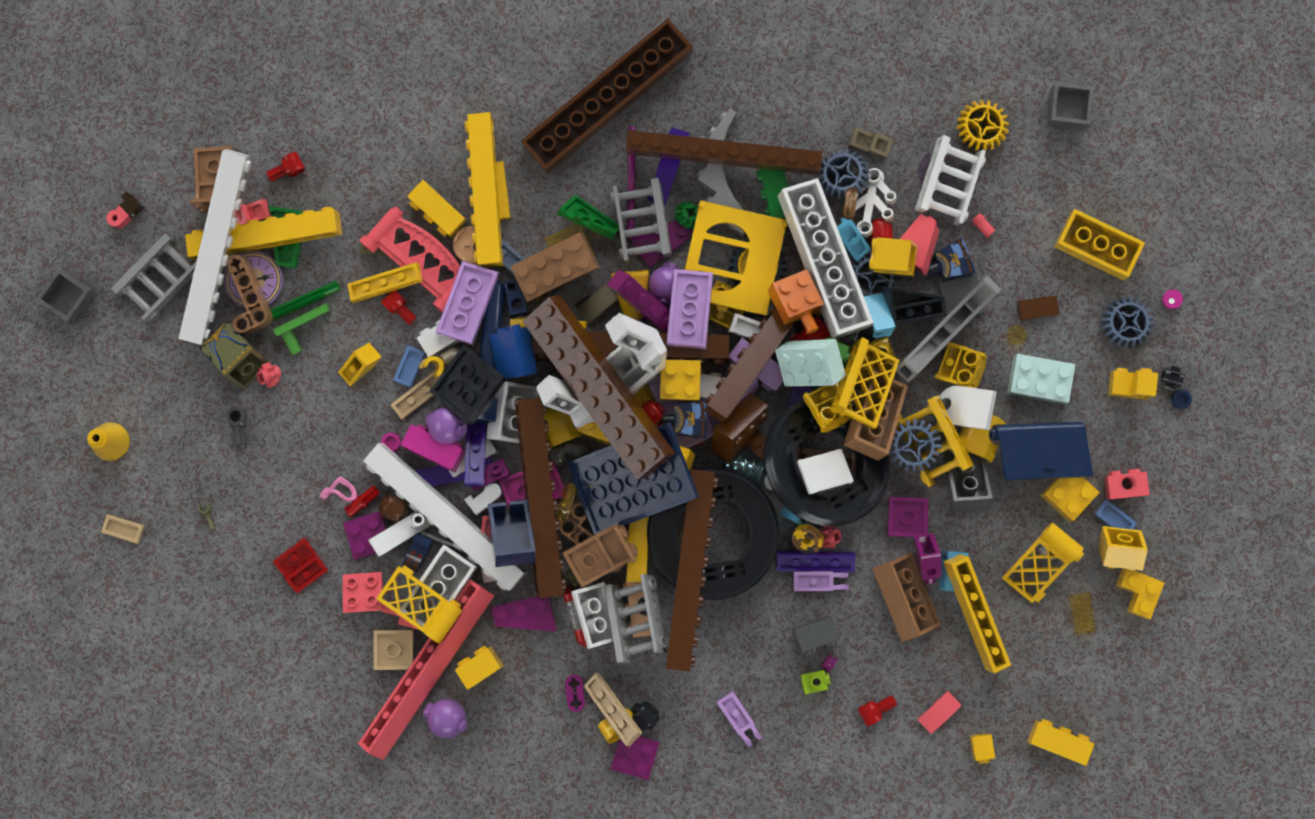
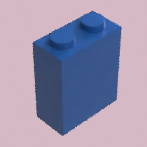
[490,324,538,379]

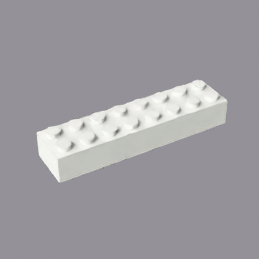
[777,178,874,339]

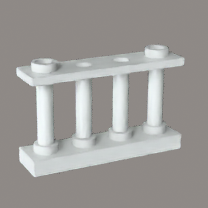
[915,135,986,226]

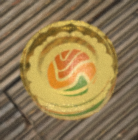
[1006,325,1027,345]

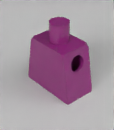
[914,533,942,584]

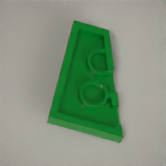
[556,194,620,240]
[269,206,303,269]

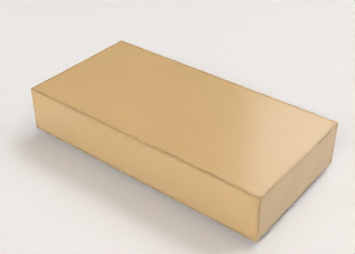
[101,514,145,544]

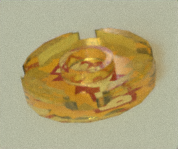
[556,483,576,522]

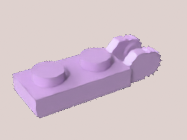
[793,571,849,591]
[717,691,762,747]

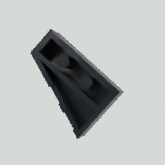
[879,286,947,326]

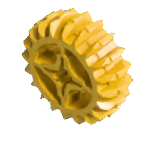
[956,100,1009,151]

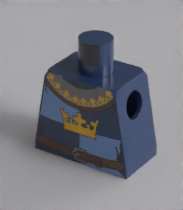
[928,238,976,281]
[663,400,707,439]

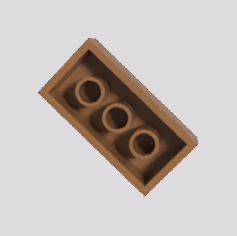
[510,232,600,302]
[844,370,908,461]

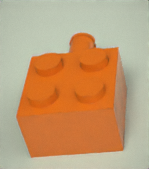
[768,269,824,334]

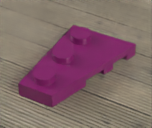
[629,220,694,268]
[491,596,557,632]

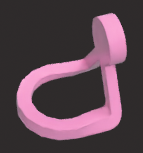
[320,477,357,502]

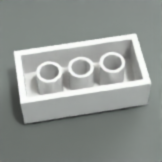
[401,545,478,626]

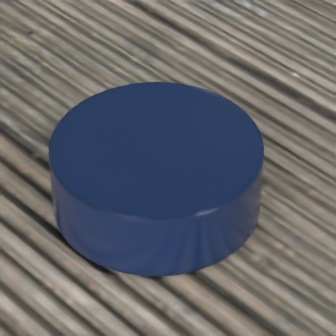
[1171,390,1192,409]

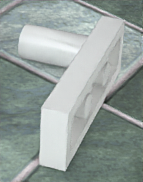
[368,511,429,558]

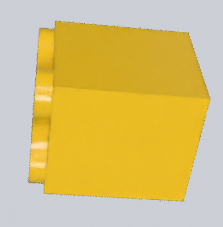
[869,238,917,277]

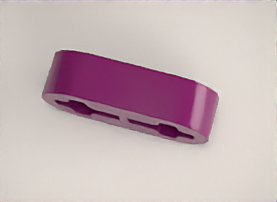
[565,674,585,712]

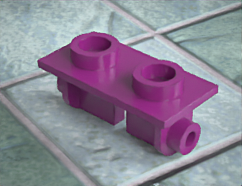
[472,459,510,491]

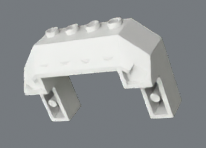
[536,313,667,428]

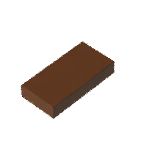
[1017,295,1060,321]

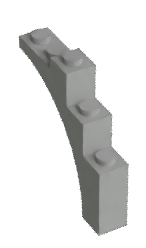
[697,108,746,238]
[896,276,1001,383]

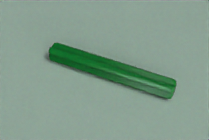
[270,281,341,320]

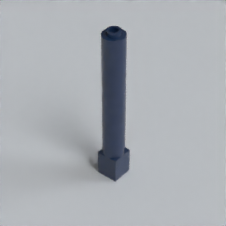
[475,280,505,424]

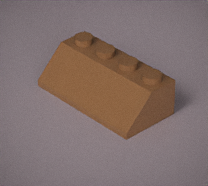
[872,552,941,642]

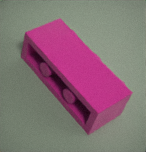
[401,424,465,473]

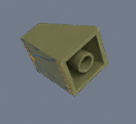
[199,321,271,390]

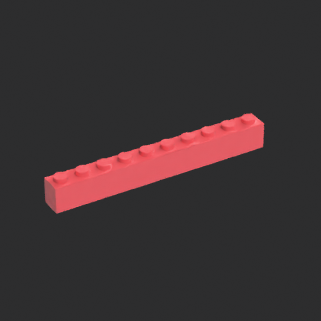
[358,579,495,760]

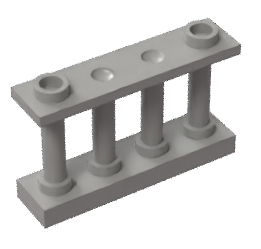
[611,178,673,265]
[111,233,196,322]
[604,574,668,664]

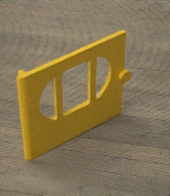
[685,200,788,316]

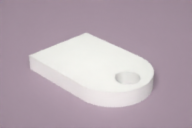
[940,386,997,430]

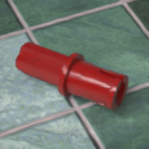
[344,485,380,518]

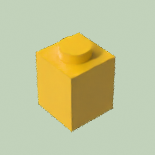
[969,733,995,764]

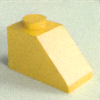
[338,343,381,387]

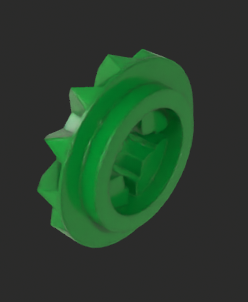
[675,201,698,229]

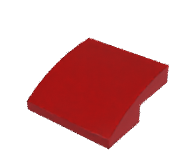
[273,537,328,594]

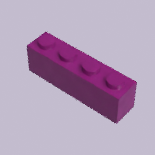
[607,270,670,333]

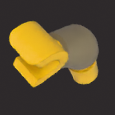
[419,347,461,378]

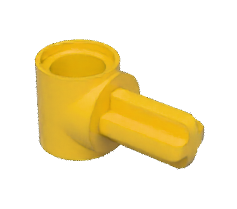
[598,708,633,744]

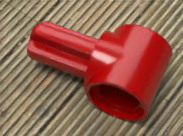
[267,152,306,182]
[381,290,416,325]
[857,695,897,727]

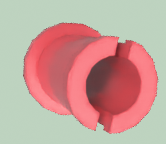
[971,213,995,238]

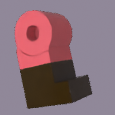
[106,191,144,229]

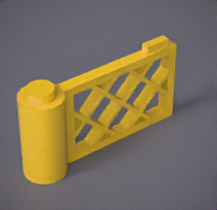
[1002,522,1084,603]
[376,565,463,644]

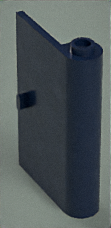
[989,422,1093,481]

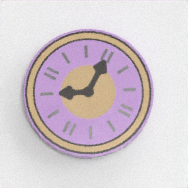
[224,251,283,308]

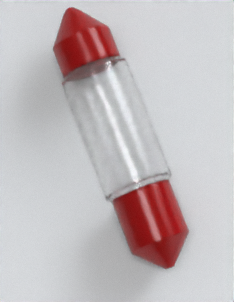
[563,586,587,647]

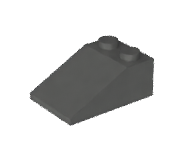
[944,450,993,513]

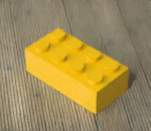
[1054,209,1145,281]

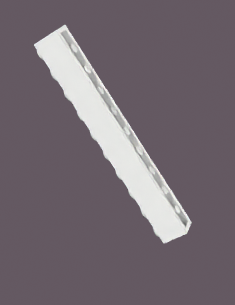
[178,149,251,345]
[364,443,528,591]

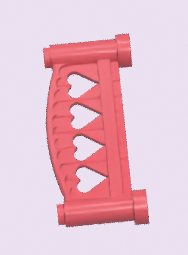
[359,206,460,314]

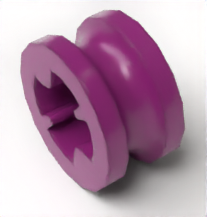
[821,653,839,673]

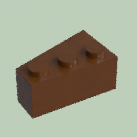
[711,393,769,464]

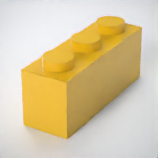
[407,180,467,238]
[1027,719,1094,766]

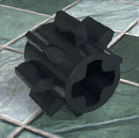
[1160,365,1185,390]

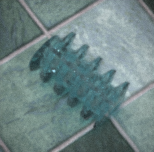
[722,452,764,484]

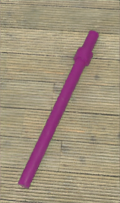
[626,126,636,240]

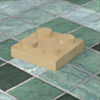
[374,630,414,670]

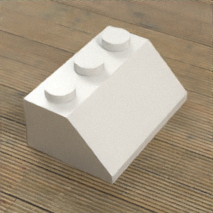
[486,381,539,444]
[571,582,613,649]

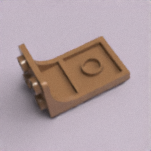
[189,146,234,213]
[562,522,639,587]

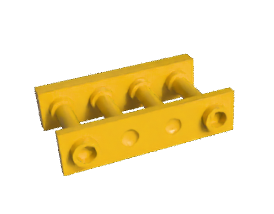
[896,395,974,487]

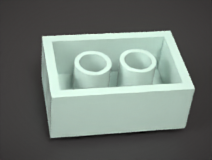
[775,339,846,386]
[1007,354,1075,405]

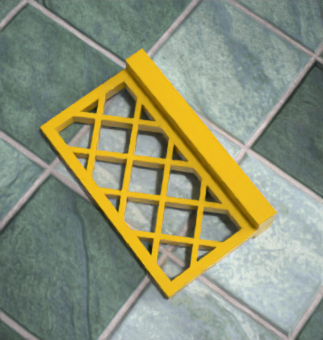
[830,337,900,429]

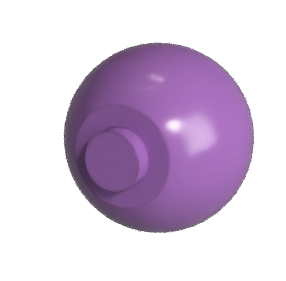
[648,262,678,306]
[425,406,467,444]
[423,699,468,739]

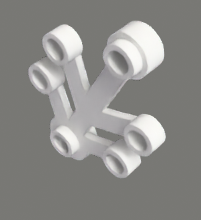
[843,168,897,237]

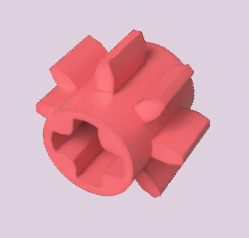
[257,362,281,388]
[817,526,841,548]

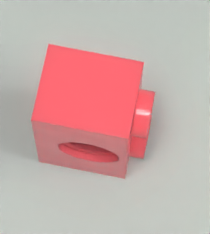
[1103,469,1150,500]

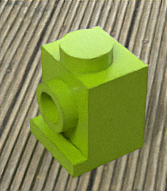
[800,669,831,695]

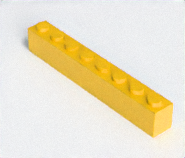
[465,112,503,268]
[185,207,342,261]

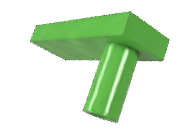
[273,304,331,355]

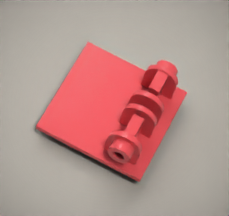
[343,572,384,613]

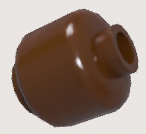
[378,493,409,522]

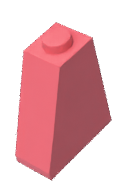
[900,214,940,276]

